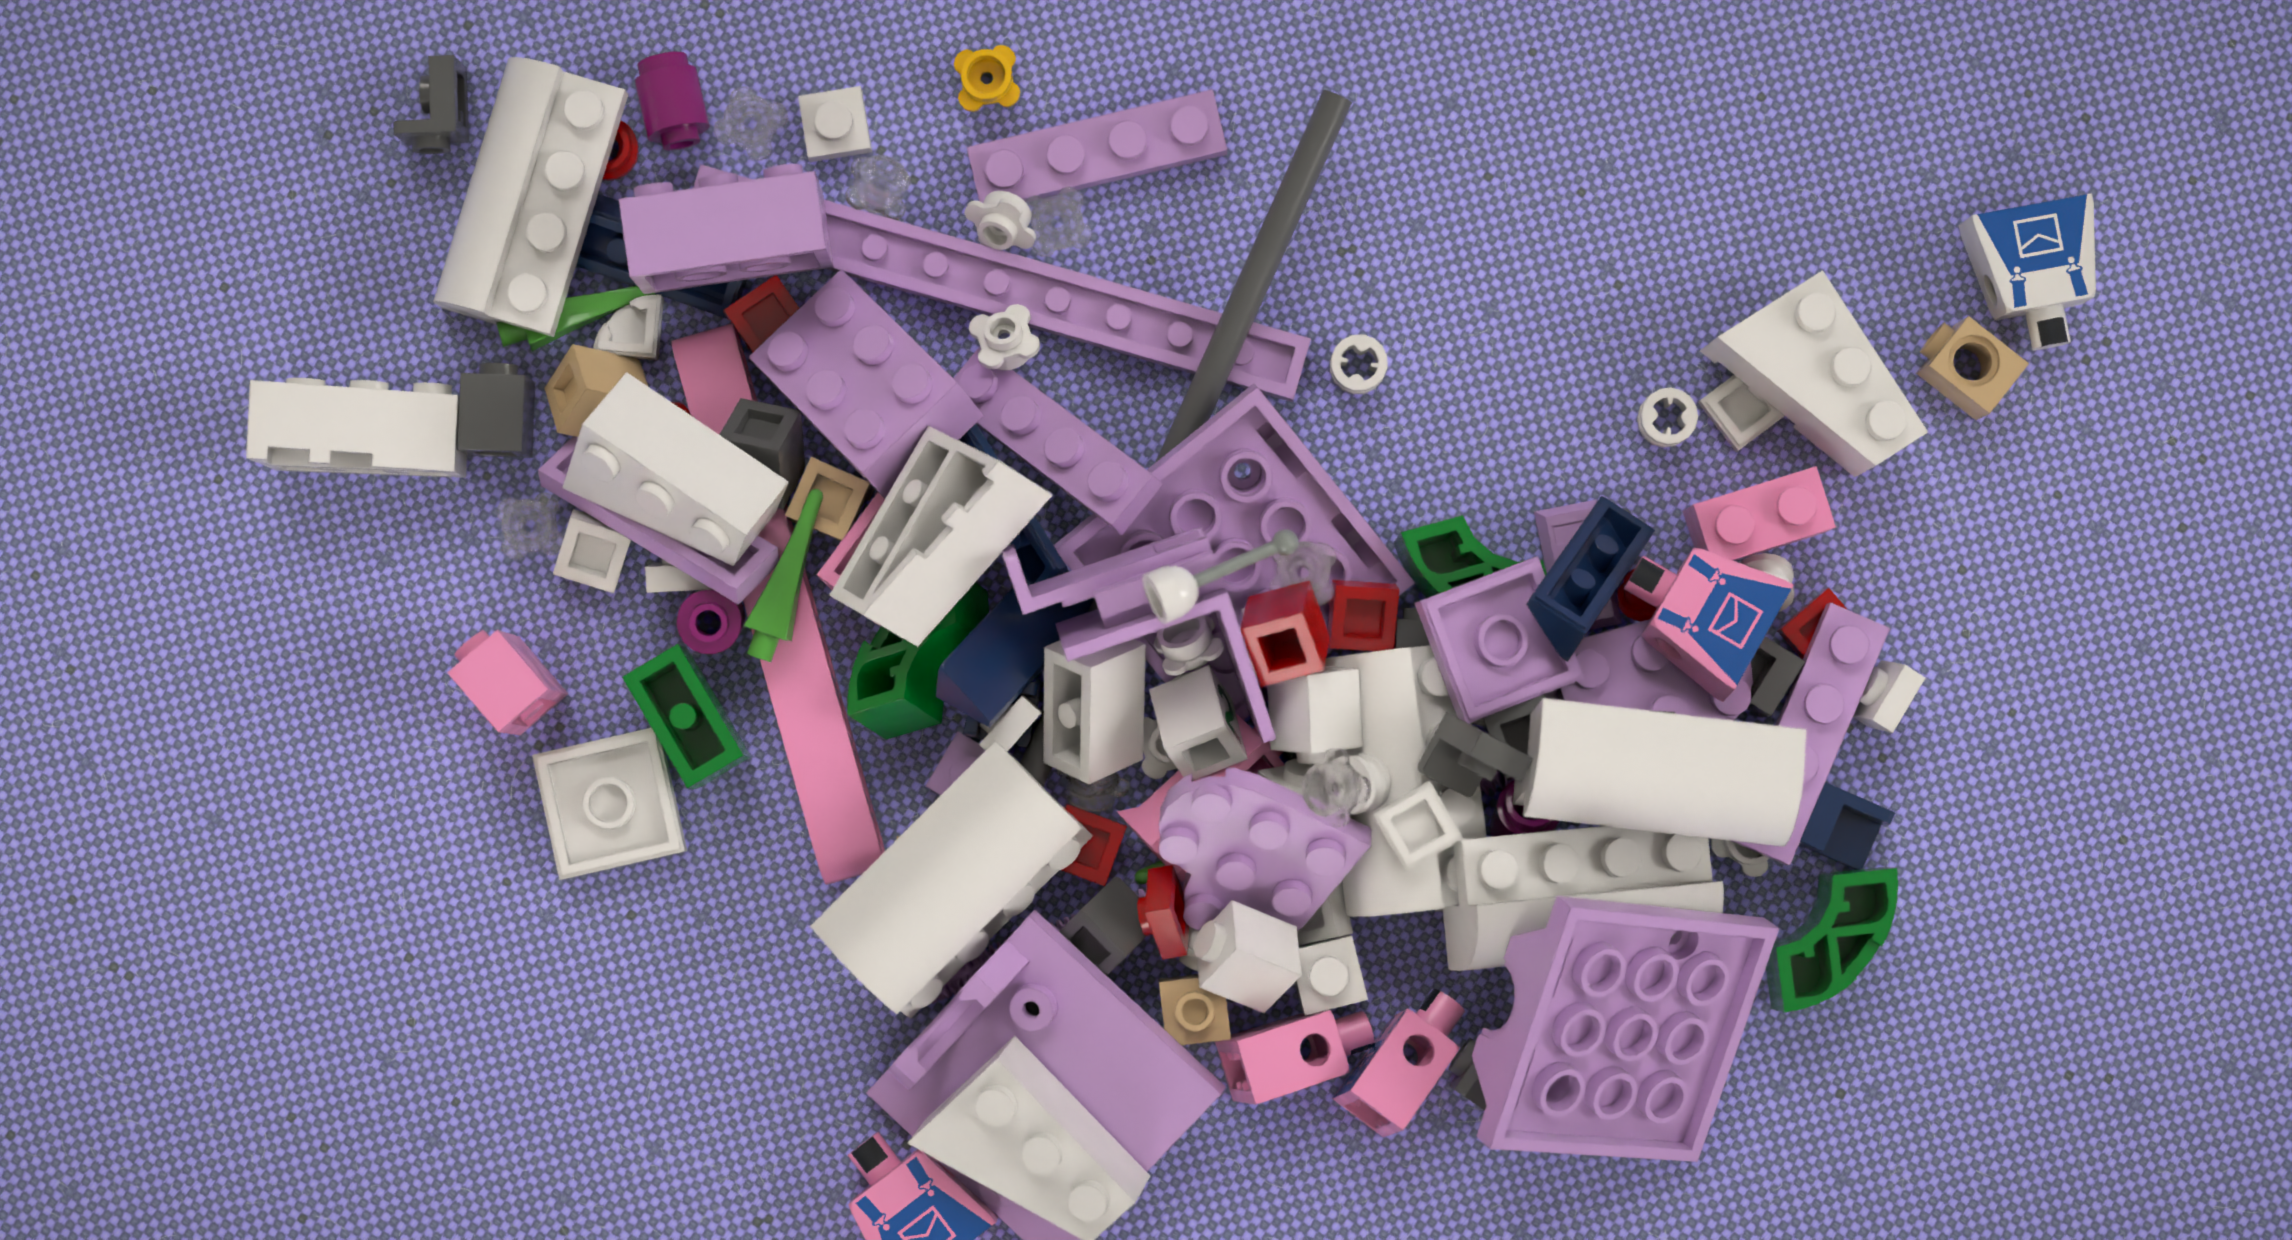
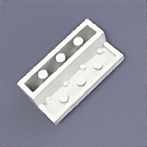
[433,57,628,337]
[1325,645,1487,917]
[1513,698,1807,847]
[810,741,1093,1019]
[1443,826,1724,971]

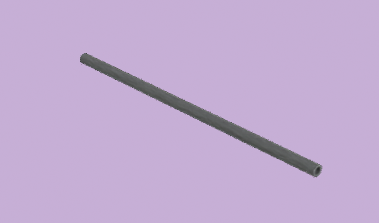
[1020,90,1352,787]

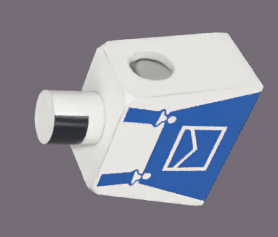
[1958,193,2096,350]

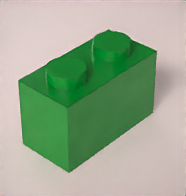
[622,644,752,789]

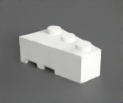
[1700,270,1928,477]
[562,372,788,566]
[246,378,467,478]
[829,426,1052,647]
[908,1036,1150,1240]

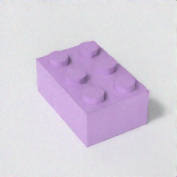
[619,164,834,294]
[749,269,984,499]

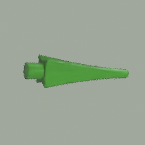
[496,286,657,352]
[743,489,823,662]

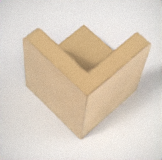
[544,344,648,437]
[785,457,875,541]

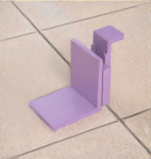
[1002,526,1276,743]

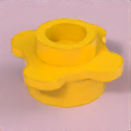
[954,45,1020,112]

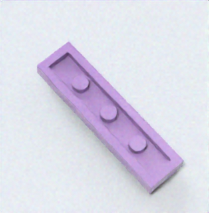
[967,89,1227,203]
[953,346,1163,535]
[538,436,779,605]
[1729,603,1890,865]

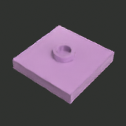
[1415,556,1584,723]

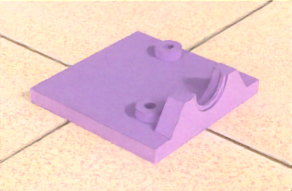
[1054,383,1415,720]
[1472,896,1779,1162]
[866,910,1226,1240]

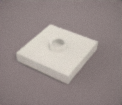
[532,728,687,880]

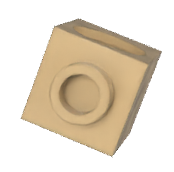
[1916,316,2029,420]
[1158,974,1231,1045]

